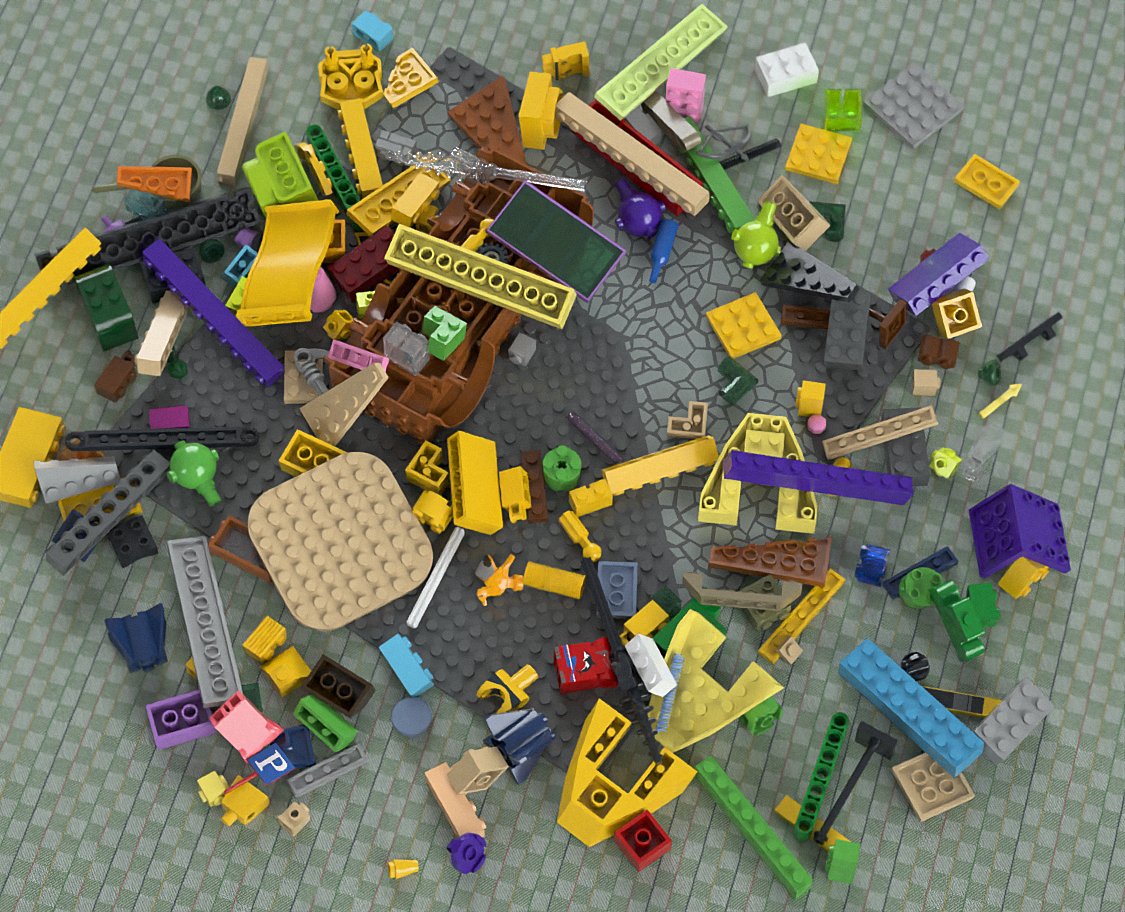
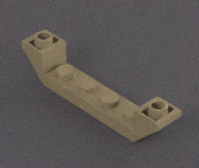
[682,572,802,611]

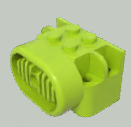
[242,131,319,218]

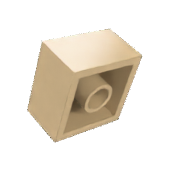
[447,747,509,795]

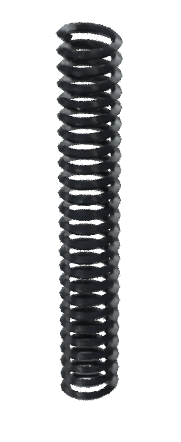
[719,138,781,171]

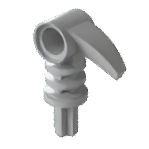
[294,348,329,396]

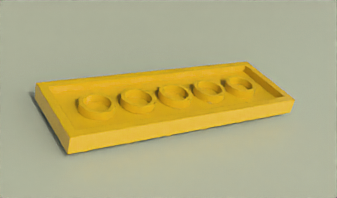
[346,157,451,237]

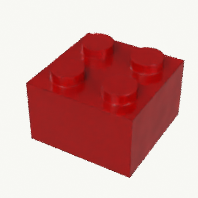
[614,810,672,872]

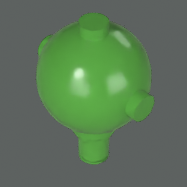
[167,440,222,507]

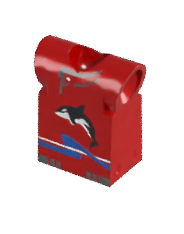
[553,637,619,694]

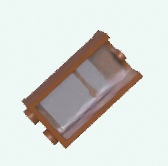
[208,515,272,584]

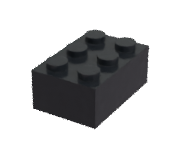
[140,247,206,304]

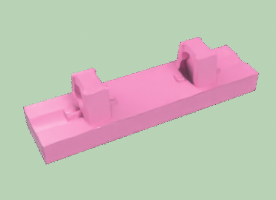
[328,340,389,372]

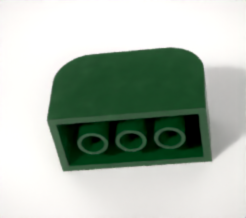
[74,264,139,352]

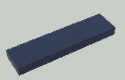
[882,546,959,600]

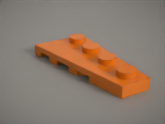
[117,166,192,203]

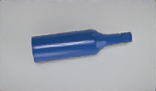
[649,219,678,283]

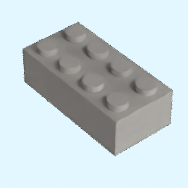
[972,678,1055,765]

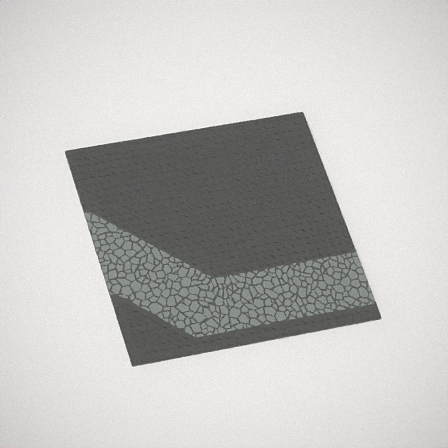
[89,47,930,774]

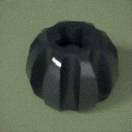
[901,652,930,681]

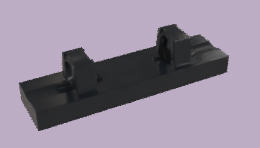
[996,312,1063,362]

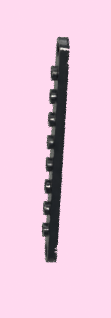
[65,426,259,451]

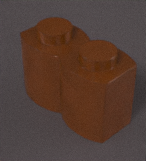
[918,335,960,369]

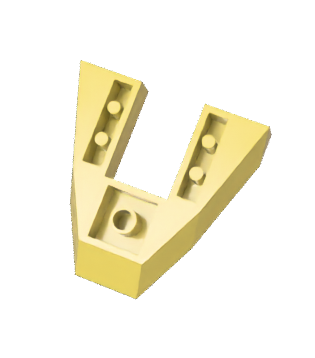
[698,413,817,534]

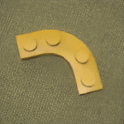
[294,142,333,196]

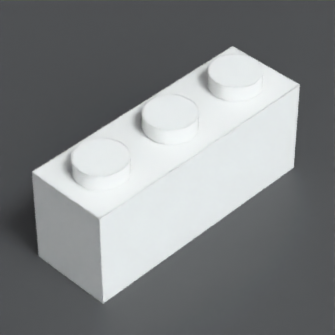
[625,633,677,697]

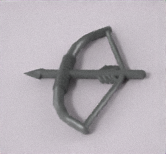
[696,124,752,162]

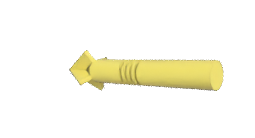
[978,384,1022,419]

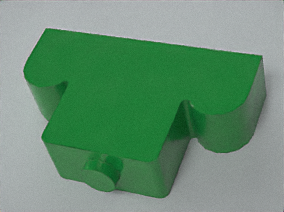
[928,581,985,662]
[652,587,726,658]

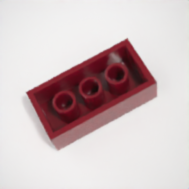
[328,225,401,303]

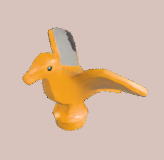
[475,554,523,606]

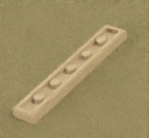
[822,405,938,460]

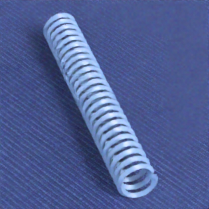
[655,653,685,732]

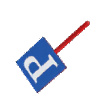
[224,743,295,794]

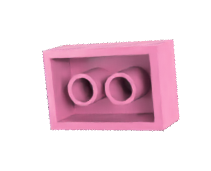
[665,68,706,123]

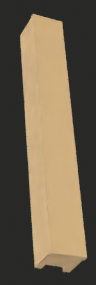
[217,57,269,186]

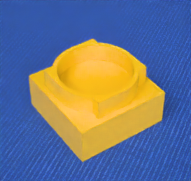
[519,71,563,150]

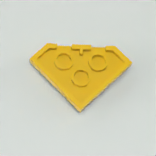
[383,48,439,108]

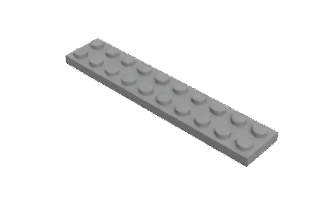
[167,536,243,708]

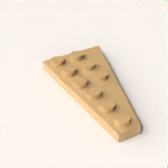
[299,363,389,447]

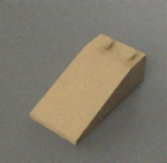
[757,175,830,251]

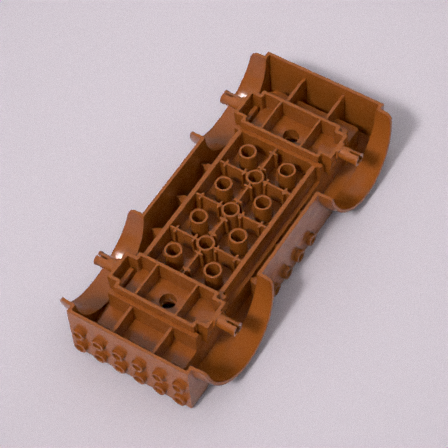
[323,147,594,444]

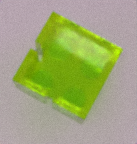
[823,89,862,131]

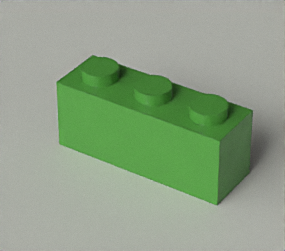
[293,695,358,752]
[825,839,861,884]

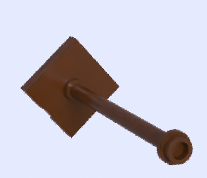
[869,299,907,350]

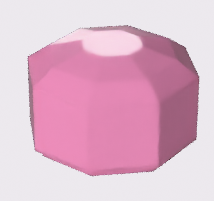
[807,415,826,434]

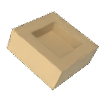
[775,636,803,665]

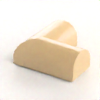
[667,401,708,439]

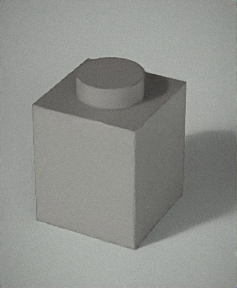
[509,332,536,367]

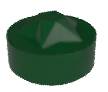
[168,359,188,379]

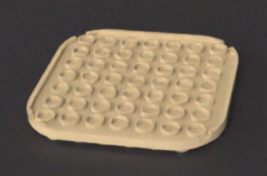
[248,452,433,631]

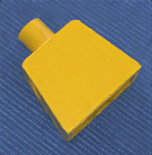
[220,775,270,827]

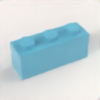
[379,634,434,698]

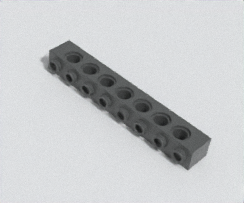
[46,450,170,576]

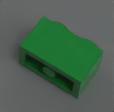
[966,583,1000,628]

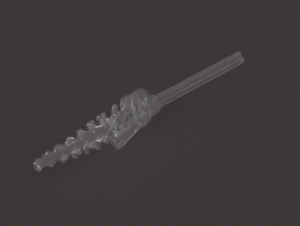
[385,147,588,191]

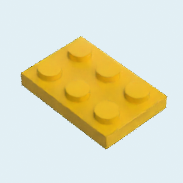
[954,154,1020,210]

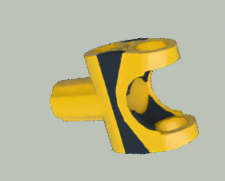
[476,664,539,713]

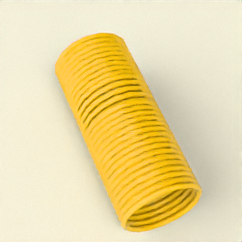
[523,561,586,599]

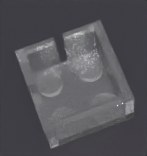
[383,322,429,376]

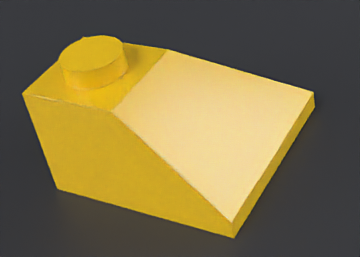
[260,646,311,698]

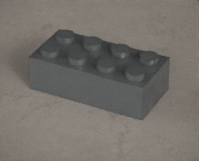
[824,291,871,371]
[881,407,930,486]

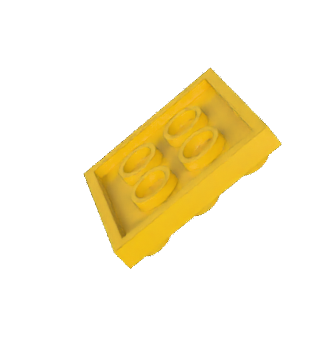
[785,123,853,184]
[706,292,782,360]

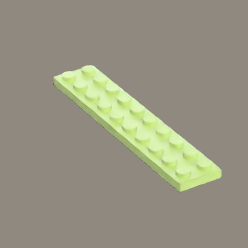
[594,4,728,121]

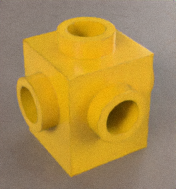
[323,310,354,340]

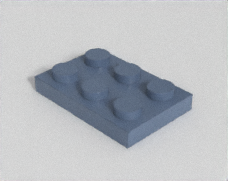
[596,561,638,619]

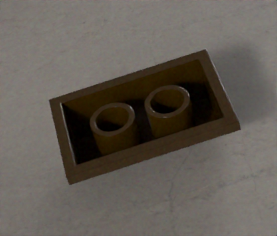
[301,654,376,719]

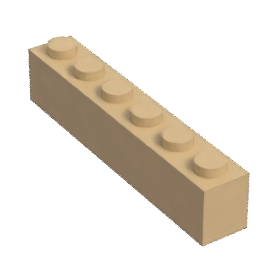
[135,290,189,376]

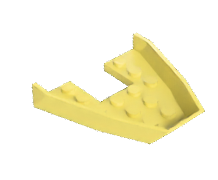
[647,609,784,753]

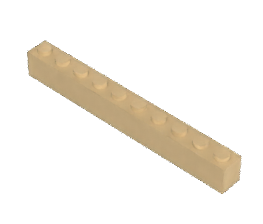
[555,92,709,216]

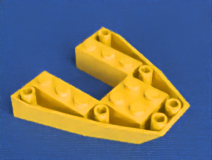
[557,698,697,847]

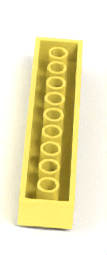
[384,224,577,329]

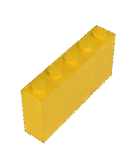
[0,407,66,508]
[447,431,503,535]

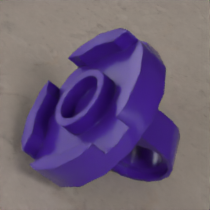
[446,832,487,874]

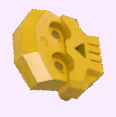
[318,44,383,110]

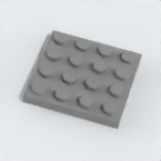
[863,62,965,149]

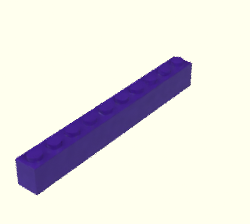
[142,238,285,388]
[723,450,913,505]

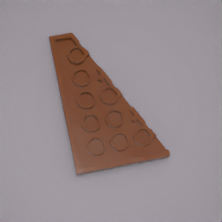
[448,75,527,165]

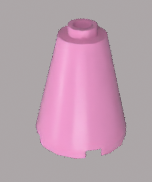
[310,267,337,313]

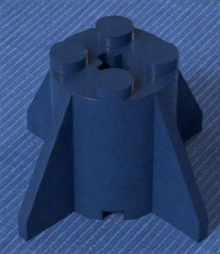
[104,603,168,673]
[483,707,556,785]

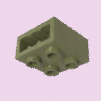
[738,574,791,631]

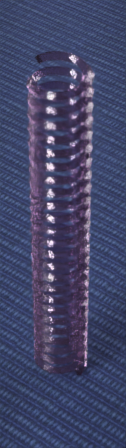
[565,411,625,465]

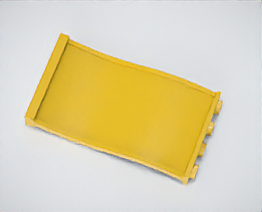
[236,199,339,327]

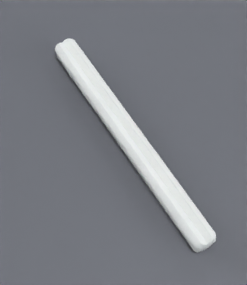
[407,527,465,628]

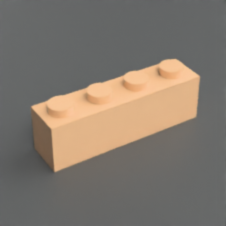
[425,762,486,838]

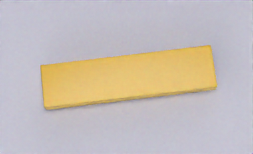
[774,795,851,852]

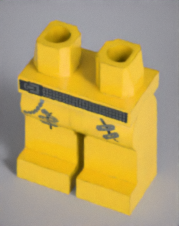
[541,41,590,81]

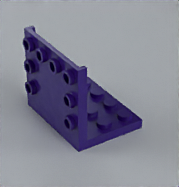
[968,484,1071,578]

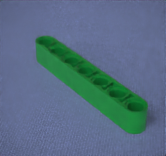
[306,124,363,231]
[793,712,849,841]

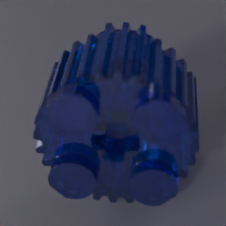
[854,543,890,587]

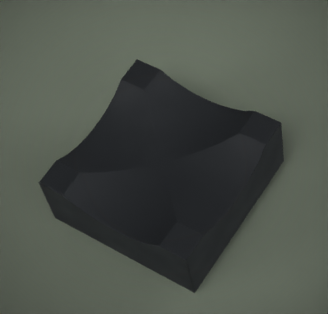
[107,515,159,568]

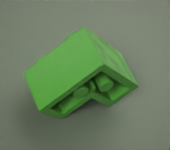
[422,306,467,361]

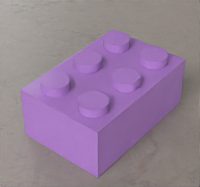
[145,690,217,750]

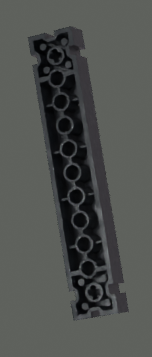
[34,187,260,287]

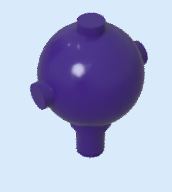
[615,179,665,238]

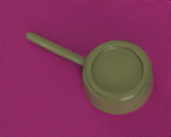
[92,155,201,209]

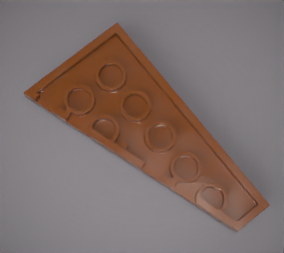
[708,536,832,588]

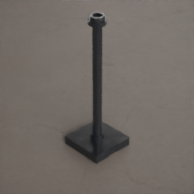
[813,721,898,845]

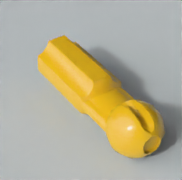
[461,218,494,252]
[559,511,601,562]

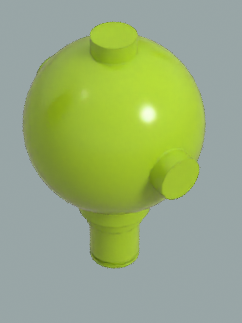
[731,201,781,269]

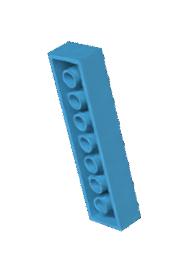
[839,638,984,778]

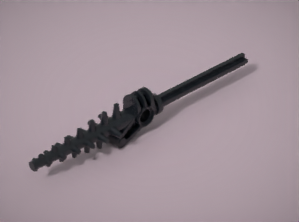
[580,557,663,765]

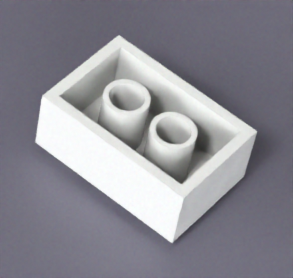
[754,43,819,97]

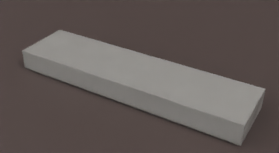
[286,743,368,798]

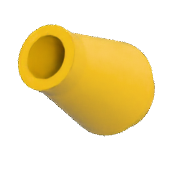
[387,859,419,880]

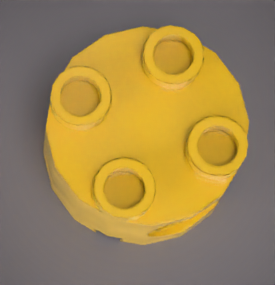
[412,490,453,534]

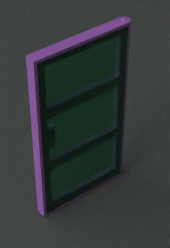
[486,180,626,303]

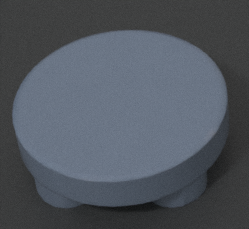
[391,697,432,739]

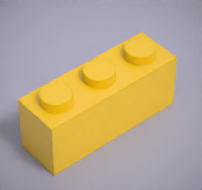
[391,173,440,228]

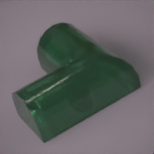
[809,201,846,242]
[718,356,758,406]

